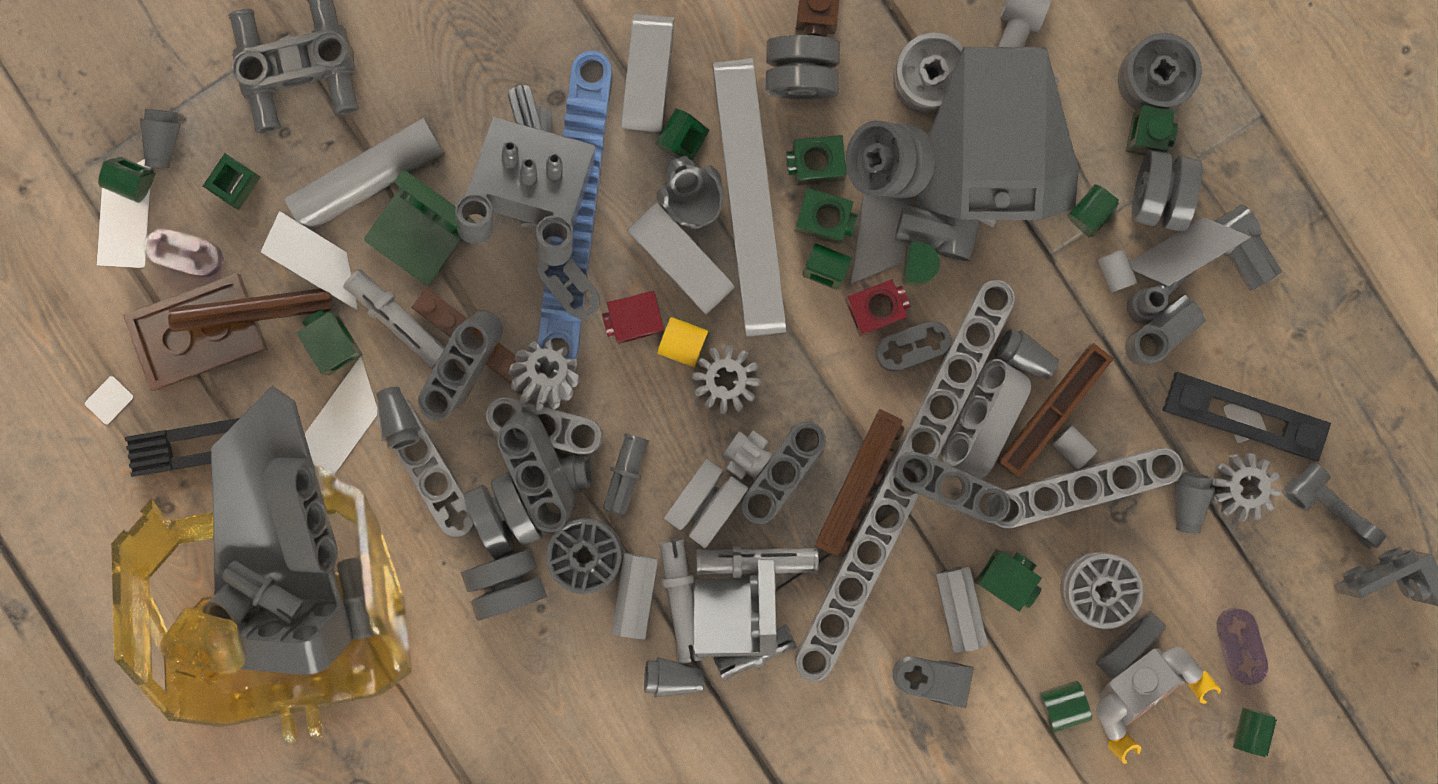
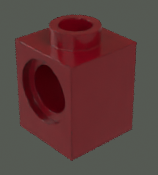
[845,279,911,337]
[602,290,665,344]

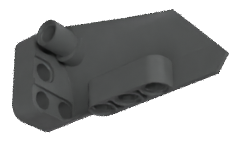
[201,385,353,675]

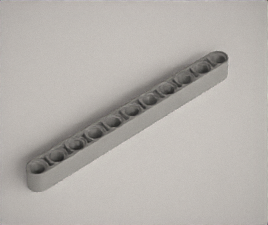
[795,280,1015,682]

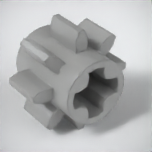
[722,430,772,480]

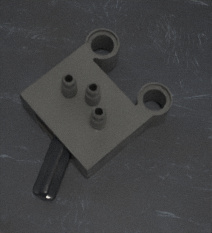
[455,84,595,266]

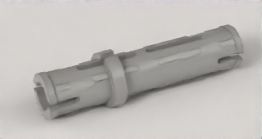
[343,268,445,369]
[659,538,704,663]
[696,545,819,578]

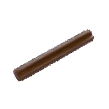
[168,288,332,332]

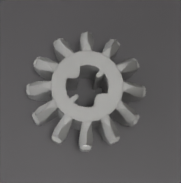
[509,339,579,411]
[692,345,761,414]
[1212,453,1282,522]

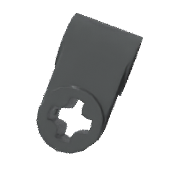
[892,656,974,708]

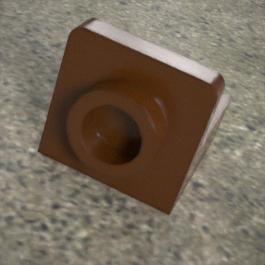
[795,0,839,37]

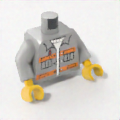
[1096,647,1221,764]

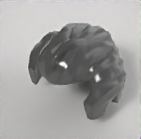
[657,155,723,229]

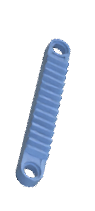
[538,51,613,359]

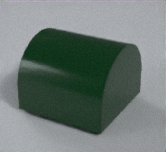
[655,108,710,161]
[202,153,261,210]
[98,157,156,203]
[1068,184,1119,238]
[902,241,940,286]
[802,243,852,290]
[1039,681,1092,733]
[1233,707,1277,757]

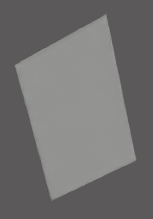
[851,194,912,284]
[1129,217,1251,286]

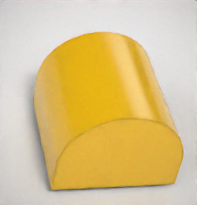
[657,317,709,368]

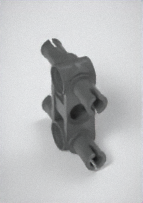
[228,0,359,133]

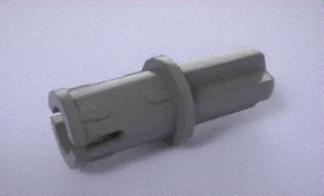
[603,433,649,515]
[337,558,377,640]
[222,561,305,624]

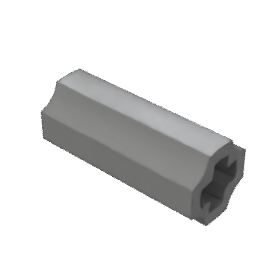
[611,553,658,639]
[935,566,988,653]

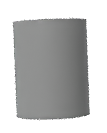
[1098,249,1138,293]
[1051,424,1097,470]

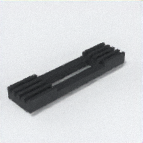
[1162,372,1331,461]
[125,418,240,477]

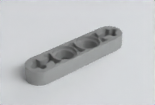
[377,399,475,537]

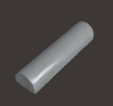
[284,117,445,231]

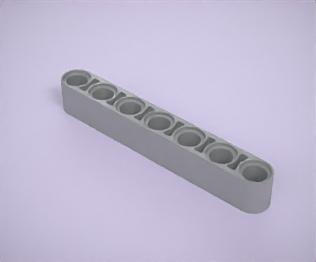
[713,58,786,337]

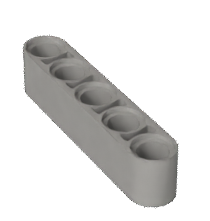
[984,448,1183,528]

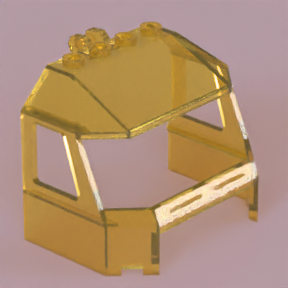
[111,464,412,743]

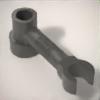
[1127,258,1216,323]
[1282,462,1387,549]

